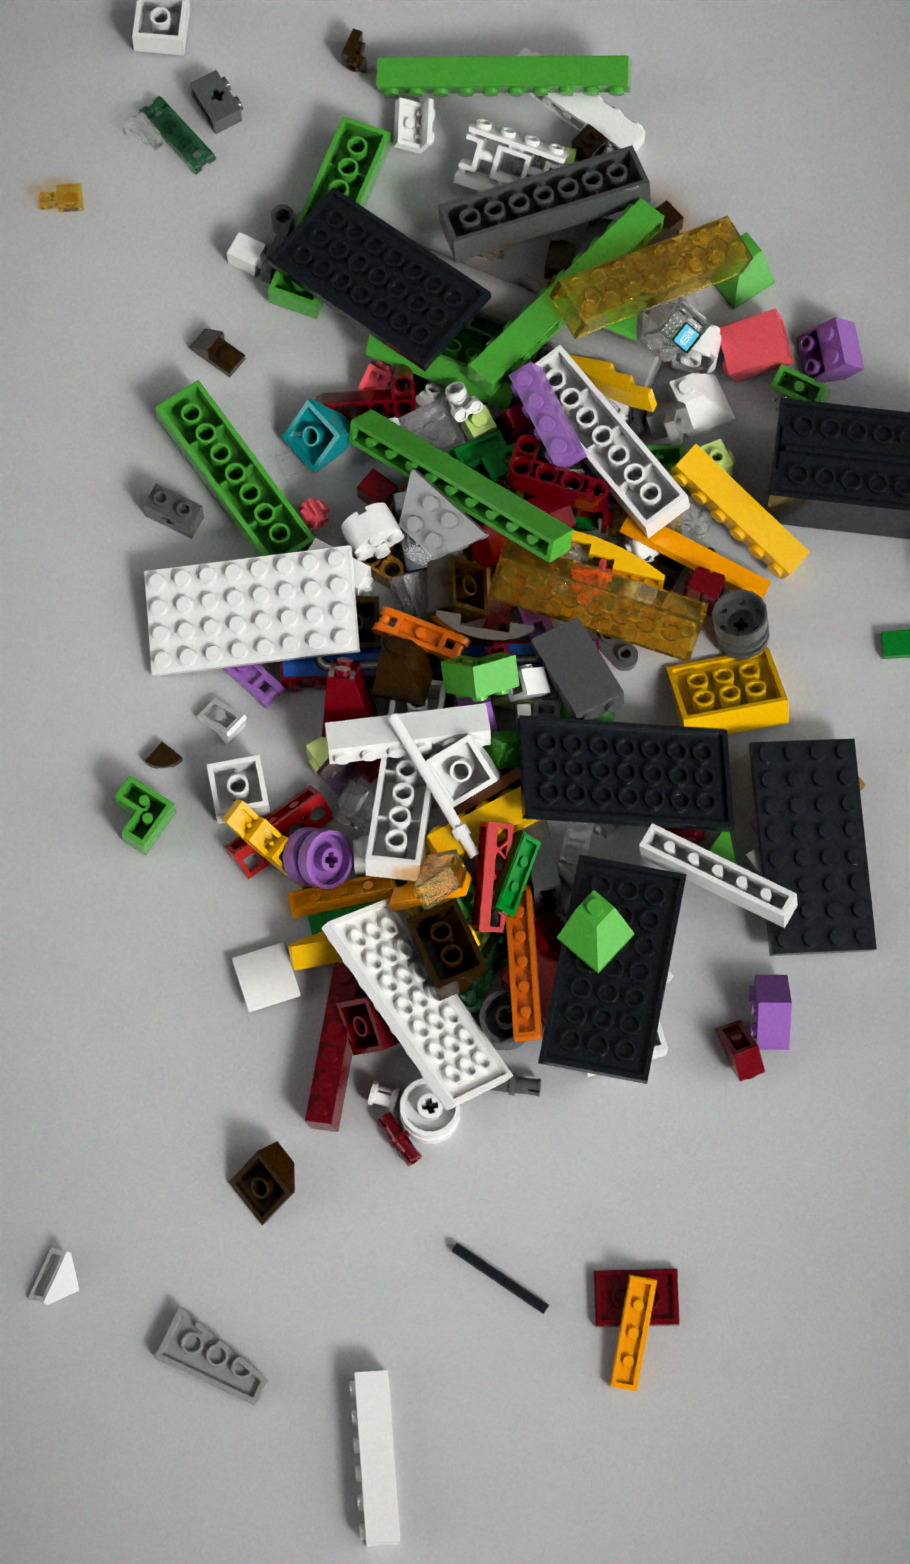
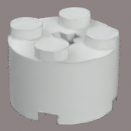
[665,317,722,374]
[341,503,404,561]

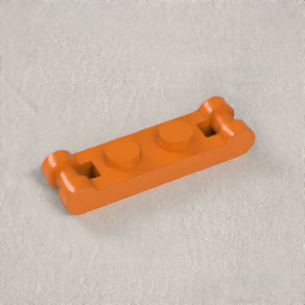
[371,606,470,660]

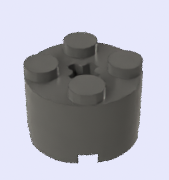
[479,989,526,1051]

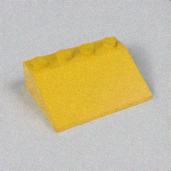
[666,647,789,735]

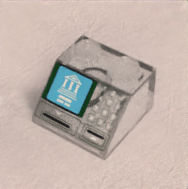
[636,297,710,363]

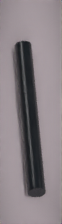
[451,1242,549,1314]

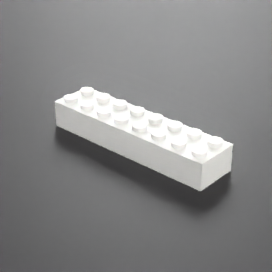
[535,345,690,538]
[365,680,447,881]

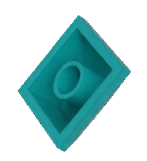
[282,399,351,473]

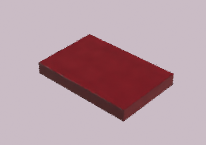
[593,1269,680,1328]

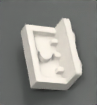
[393,97,436,154]

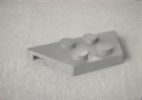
[399,469,489,559]

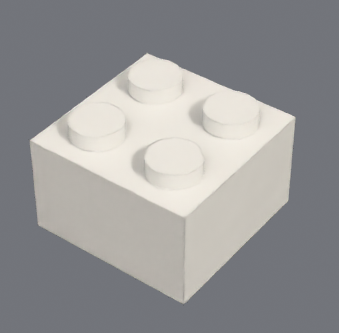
[132,0,190,56]
[206,755,270,824]

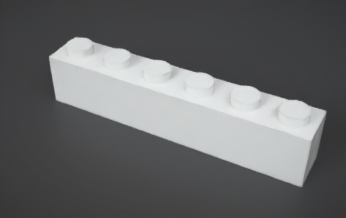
[517,47,645,152]
[325,703,491,765]
[639,824,798,928]
[349,1370,401,1547]

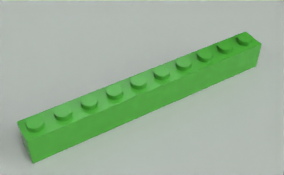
[376,55,632,97]
[468,198,664,397]
[348,409,574,563]

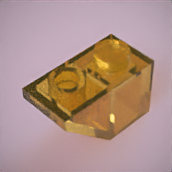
[413,849,467,910]

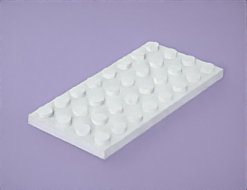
[144,545,360,676]
[321,898,513,1110]

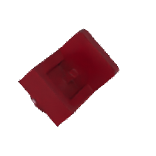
[575,501,613,534]

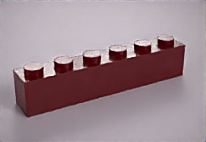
[305,962,364,1132]

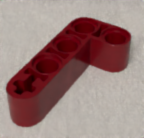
[314,365,416,423]
[505,434,609,513]

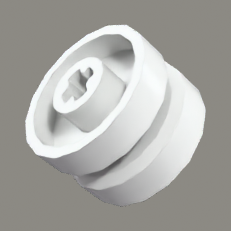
[400,1078,460,1144]

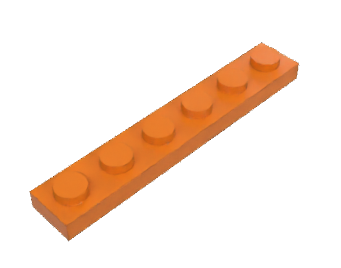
[506,884,542,1042]

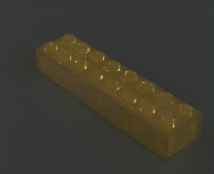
[549,216,753,339]
[488,539,708,662]

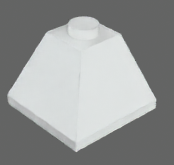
[667,373,736,438]
[426,734,501,807]

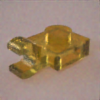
[39,183,84,213]

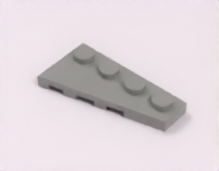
[155,1306,268,1406]

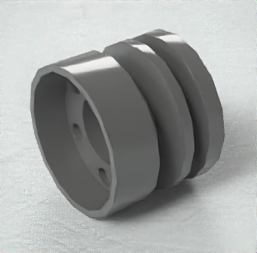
[712,589,770,660]

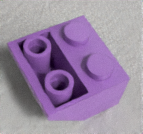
[796,317,865,383]

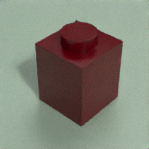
[357,468,398,508]

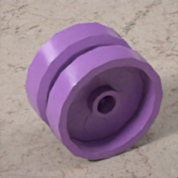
[283,827,353,889]

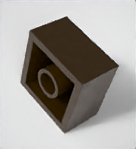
[427,554,488,624]

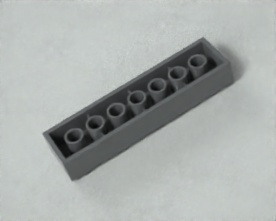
[438,145,651,262]

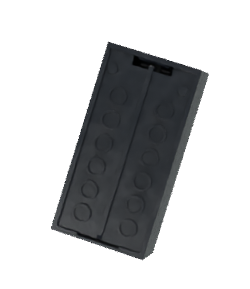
[767,398,910,539]

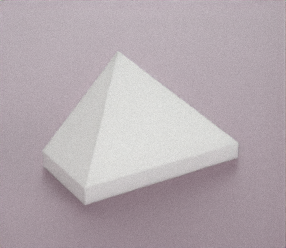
[28,1248,79,1305]

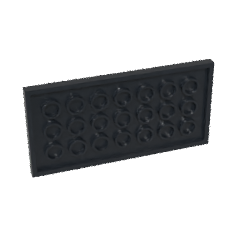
[266,187,491,371]
[518,715,734,832]
[749,738,877,956]
[538,854,687,1084]

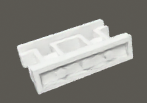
[453,119,570,192]

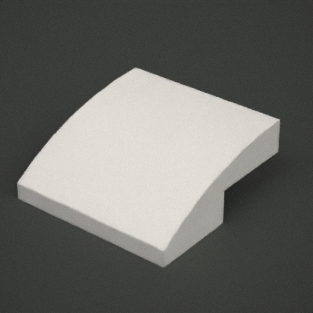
[232,942,301,1012]

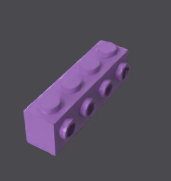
[509,362,587,469]

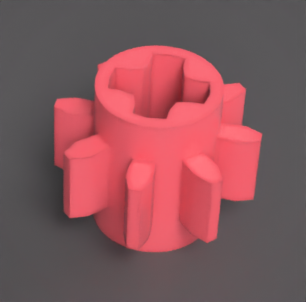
[298,498,331,530]

